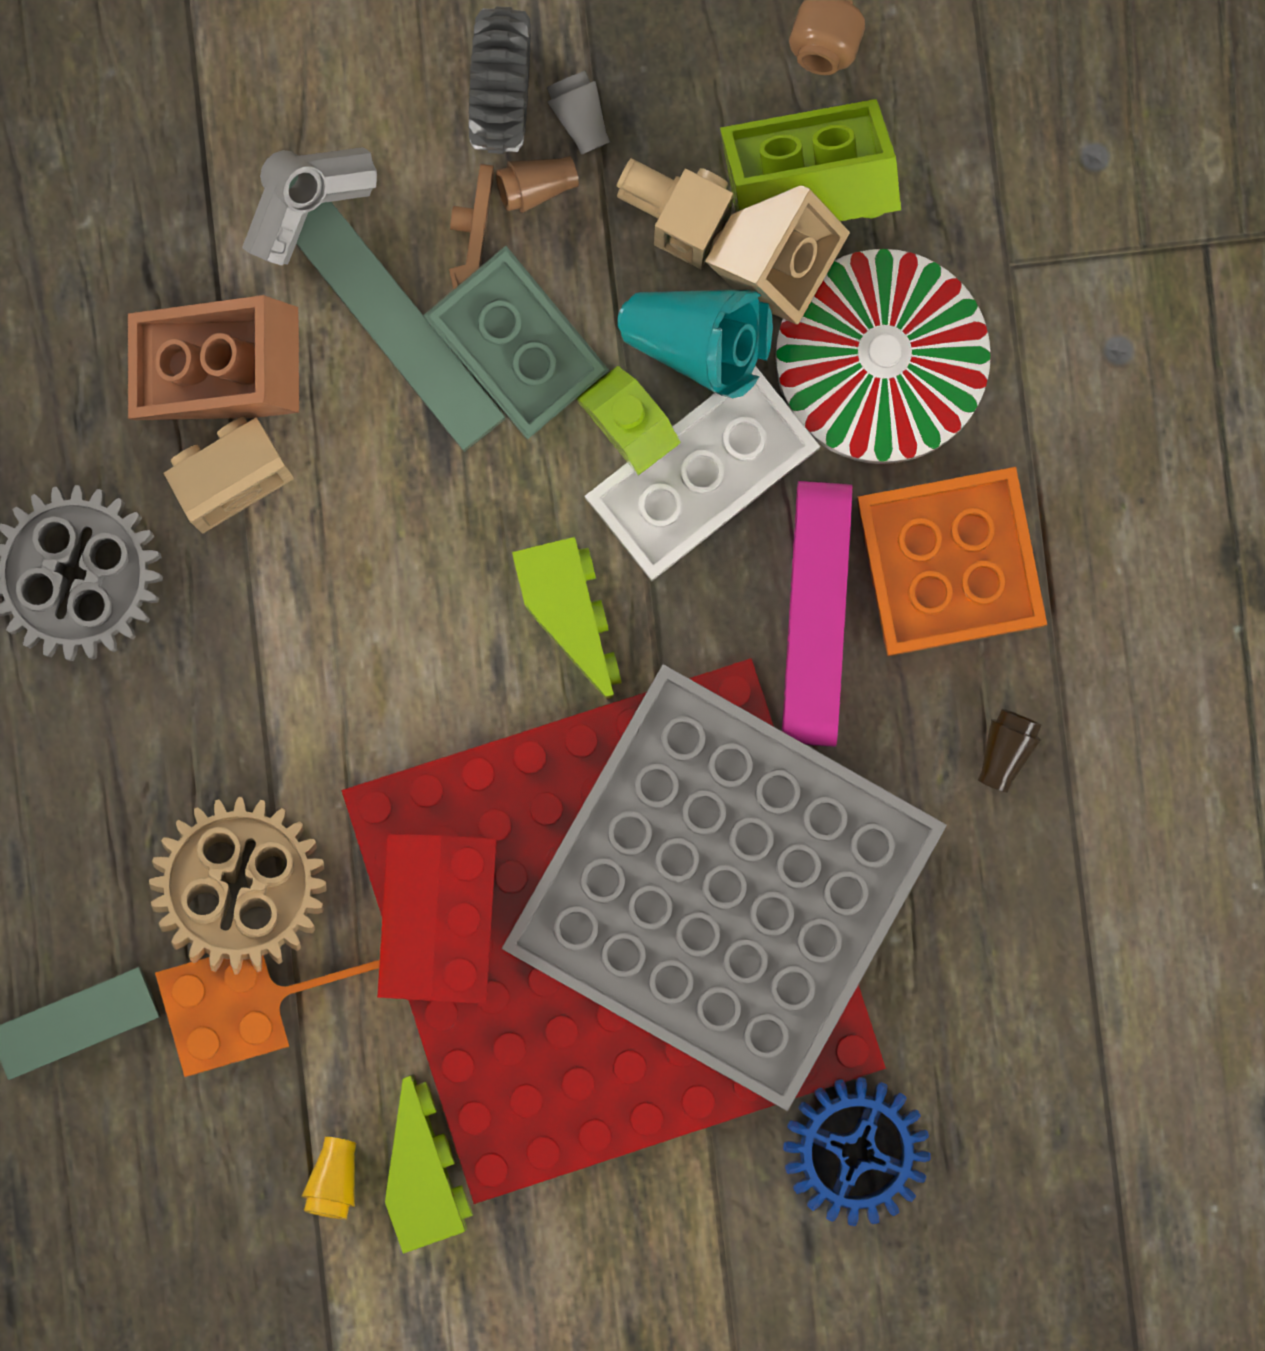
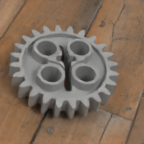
[0,485,163,661]

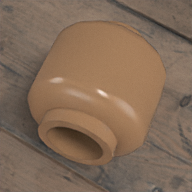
[789,0,865,75]

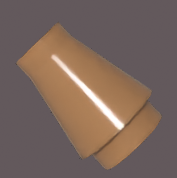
[496,156,579,213]

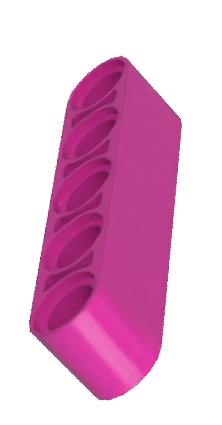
[782,481,852,747]

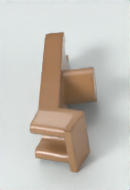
[449,164,495,289]

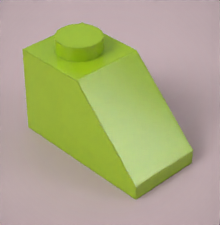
[576,366,681,476]

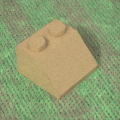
[705,185,850,325]
[164,417,294,534]

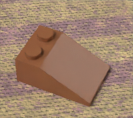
[128,295,299,420]

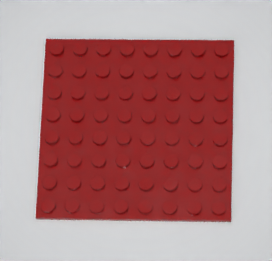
[341,658,886,1204]

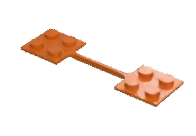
[155,955,380,1077]

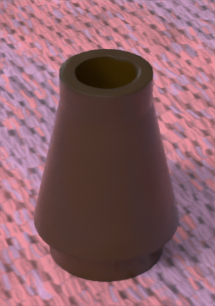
[978,709,1041,793]

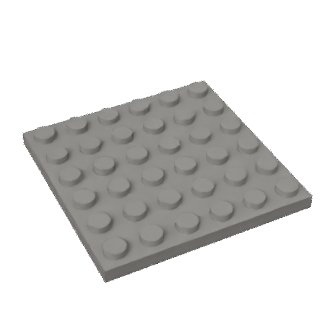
[502,664,947,1111]

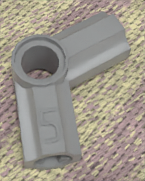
[242,147,377,266]

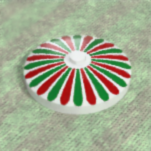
[775,249,991,464]

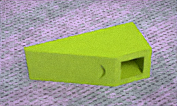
[512,537,622,699]
[385,1074,473,1254]

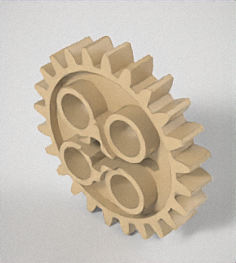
[149,797,327,974]

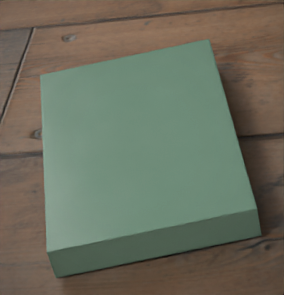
[423,246,609,439]

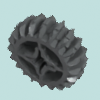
[468,6,531,154]

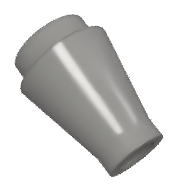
[547,71,610,155]

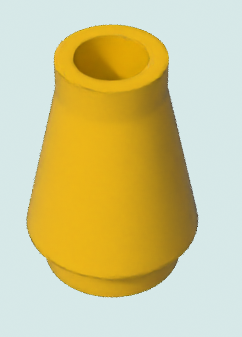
[301,1137,357,1220]

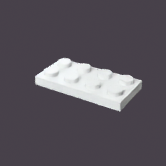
[585,366,820,582]

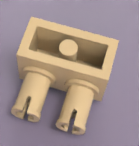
[617,158,734,269]

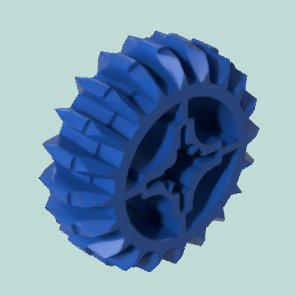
[783,1077,931,1226]

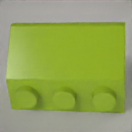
[720,99,901,221]

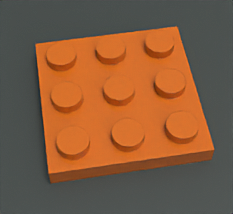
[856,467,1047,656]

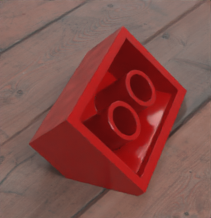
[377,834,496,1004]

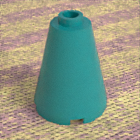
[618,290,773,399]

